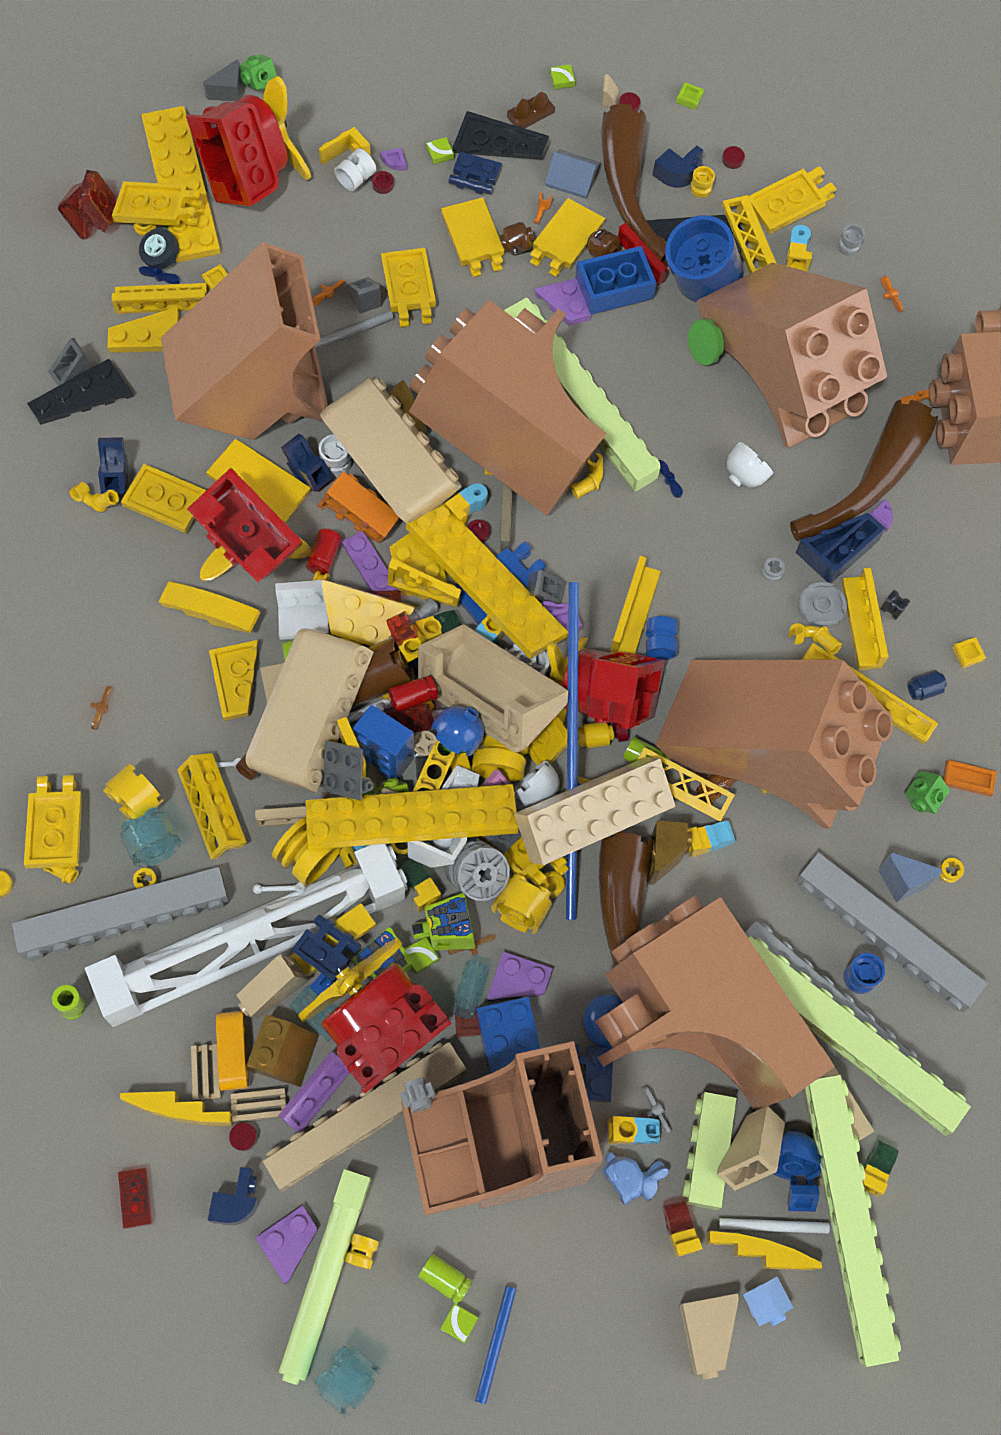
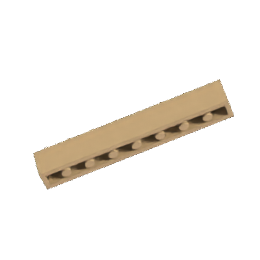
[263,1042,467,1192]

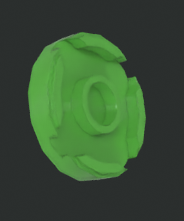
[688,318,724,366]

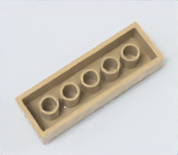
[514,757,676,865]

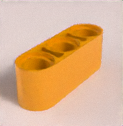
[216,1011,248,1091]

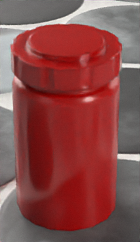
[305,528,341,575]
[388,675,438,712]

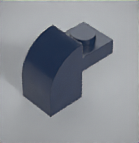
[652,145,703,188]
[281,433,333,492]
[98,437,128,494]
[208,1167,259,1225]

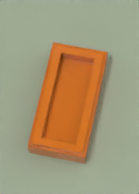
[943,760,997,797]

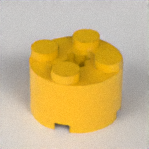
[102,763,163,823]
[491,874,552,934]

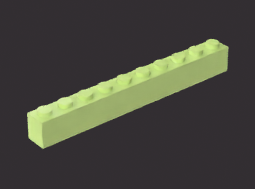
[504,297,661,492]
[749,936,971,1136]
[804,1075,901,1367]

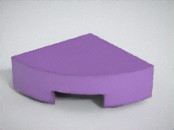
[380,148,407,171]
[870,499,893,532]

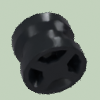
[880,590,910,620]

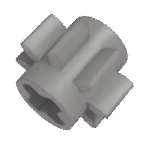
[400,1078,437,1113]

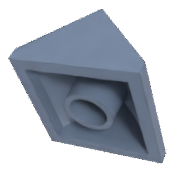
[545,149,601,199]
[879,853,942,902]

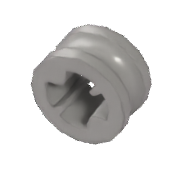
[762,557,785,581]

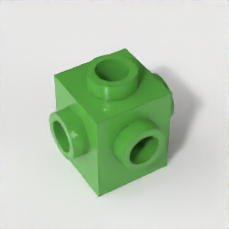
[239,54,277,90]
[905,771,950,814]

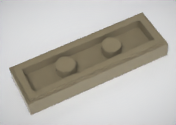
[500,483,512,552]

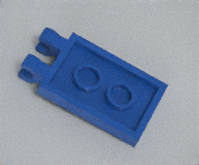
[455,541,546,625]

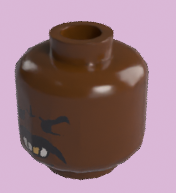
[500,222,535,255]
[587,229,621,257]

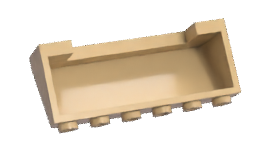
[320,376,462,523]
[418,624,568,752]
[246,628,374,793]

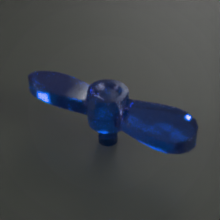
[139,266,180,284]
[658,460,683,498]

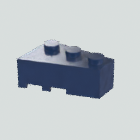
[795,513,885,583]

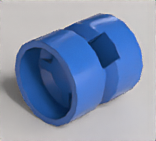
[646,616,678,660]
[843,953,885,994]

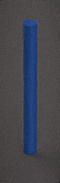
[475,1286,516,1404]

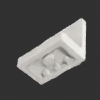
[275,580,329,640]

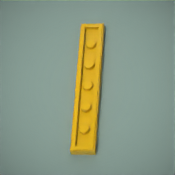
[801,643,939,745]

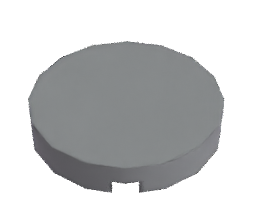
[798,581,847,628]

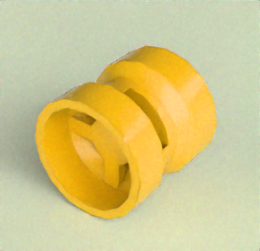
[690,166,715,198]
[344,1234,379,1270]

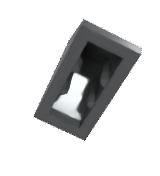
[203,59,242,101]
[347,277,381,314]
[48,338,90,386]
[526,570,565,604]

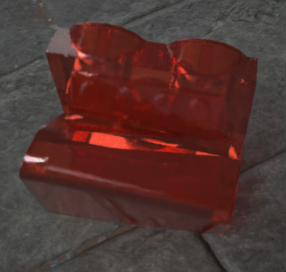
[58,170,117,240]

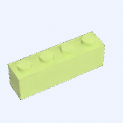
[682,1092,736,1210]

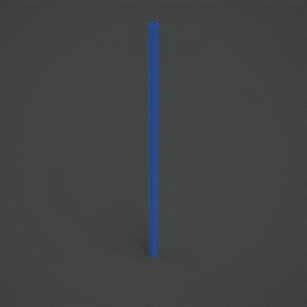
[566,582,579,920]

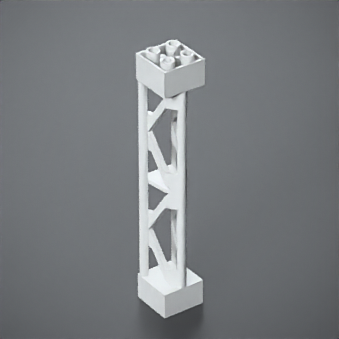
[85,844,408,1027]

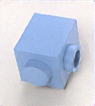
[743,1276,794,1326]

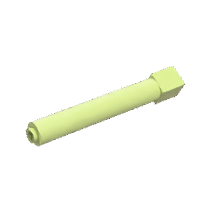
[279,1169,371,1385]

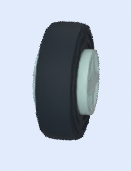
[139,228,179,270]

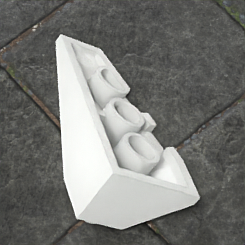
[408,765,479,868]

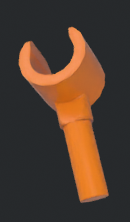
[534,192,552,224]

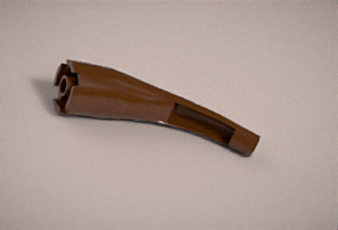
[601,104,668,266]
[790,400,938,541]
[235,636,415,780]
[598,832,653,967]

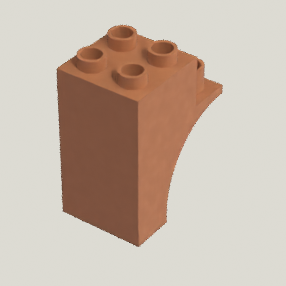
[161,242,328,440]
[697,262,887,448]
[409,300,607,516]
[929,306,1001,465]
[656,660,893,829]
[595,895,834,1110]
[401,1041,603,1216]

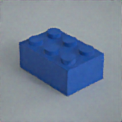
[575,246,656,315]
[353,705,415,780]
[475,997,541,1074]

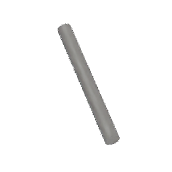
[315,311,394,350]

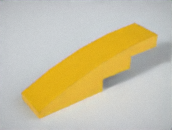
[158,581,261,633]
[289,903,376,978]
[120,1091,233,1126]
[706,1231,822,1270]

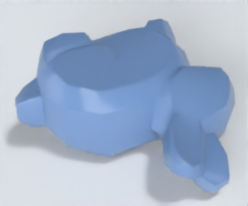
[602,1151,669,1206]

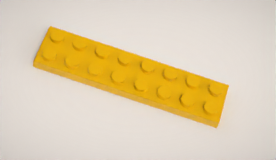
[141,106,221,263]
[406,503,568,659]
[305,784,519,850]

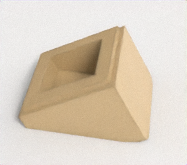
[601,74,619,107]

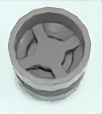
[838,224,865,256]

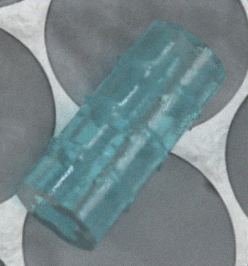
[452,960,488,1019]

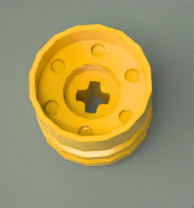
[472,732,528,782]
[272,817,341,887]

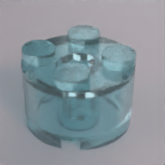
[120,807,182,867]
[315,1346,381,1417]

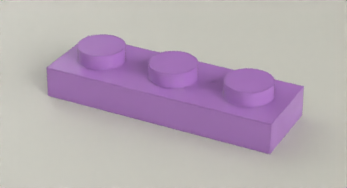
[342,531,399,598]
[278,1052,349,1133]

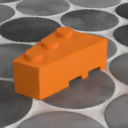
[317,471,399,543]

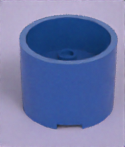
[665,215,742,303]

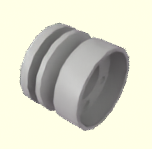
[444,838,510,901]

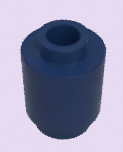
[907,670,947,701]

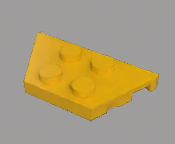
[389,533,447,605]
[321,579,415,646]

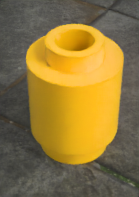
[578,722,614,749]

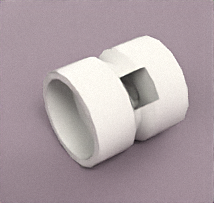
[334,148,376,191]
[319,434,351,478]

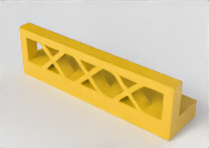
[722,195,776,274]
[112,283,207,314]
[610,556,661,654]
[841,568,888,670]
[637,747,735,822]
[177,753,247,860]

